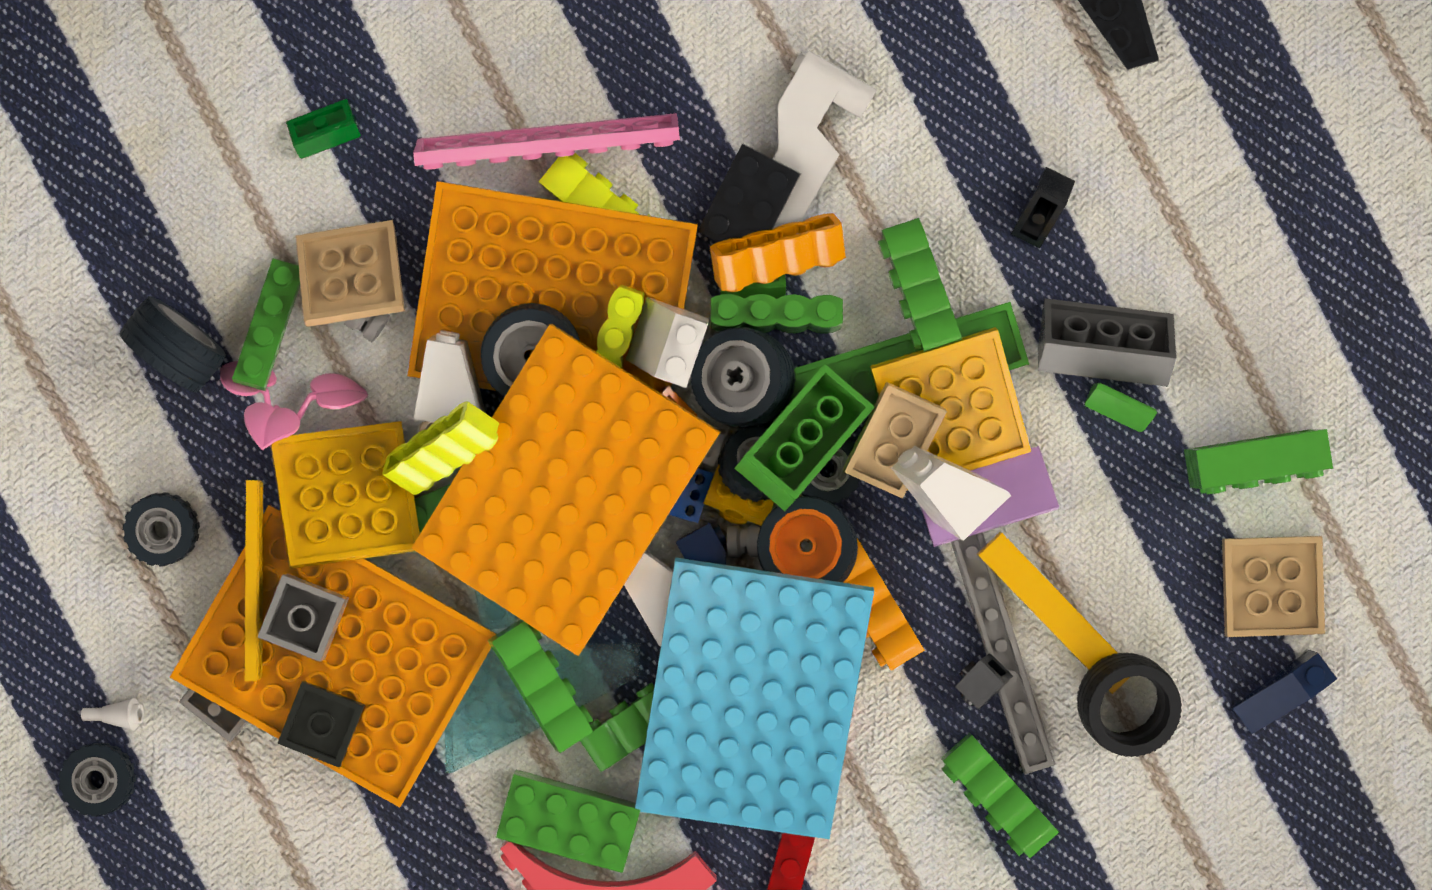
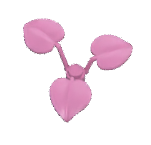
[220,361,368,450]

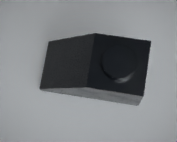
[1011,167,1075,248]

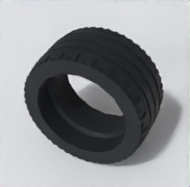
[1077,652,1182,757]

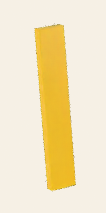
[245,480,263,681]
[977,532,1130,694]

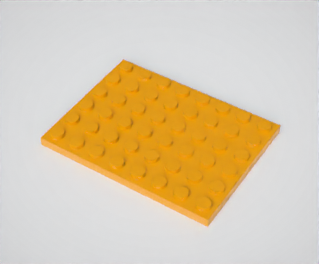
[407,181,698,392]
[411,324,721,656]
[170,505,497,808]

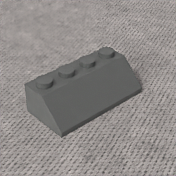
[1038,298,1176,387]

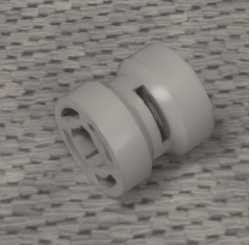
[344,314,390,342]
[727,524,761,558]

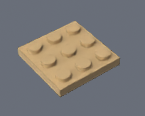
[296,220,405,327]
[1222,536,1325,637]

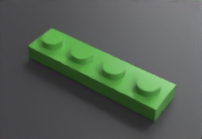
[232,258,300,391]

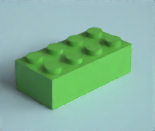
[735,364,875,511]
[1184,429,1333,495]
[496,769,640,873]

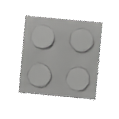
[258,573,349,662]

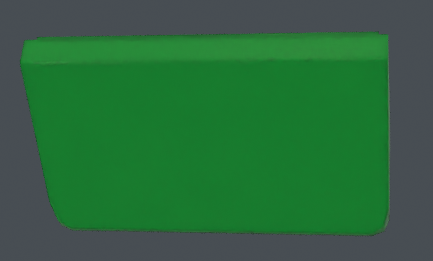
[286,99,361,159]

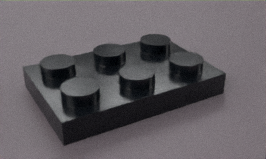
[698,143,801,242]

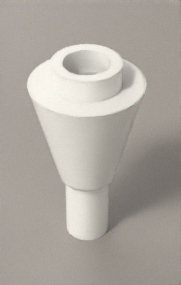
[81,698,144,731]

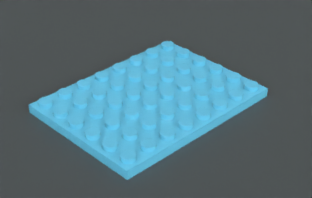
[635,557,874,839]

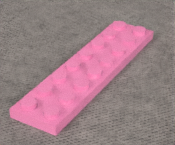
[413,113,680,169]

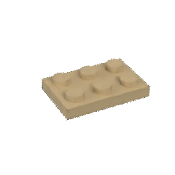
[843,382,947,499]

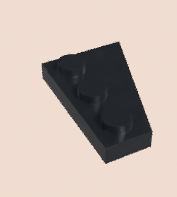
[1078,0,1159,71]

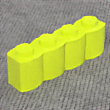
[538,153,651,216]
[595,285,644,368]
[382,401,499,495]

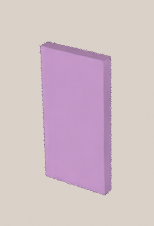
[920,446,1059,547]

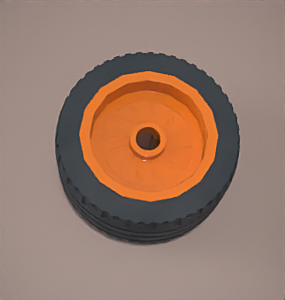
[757,496,858,583]

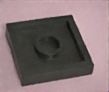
[277,681,365,768]

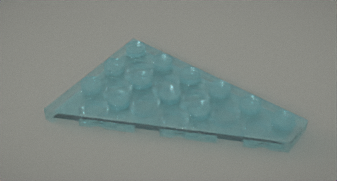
[445,642,641,773]

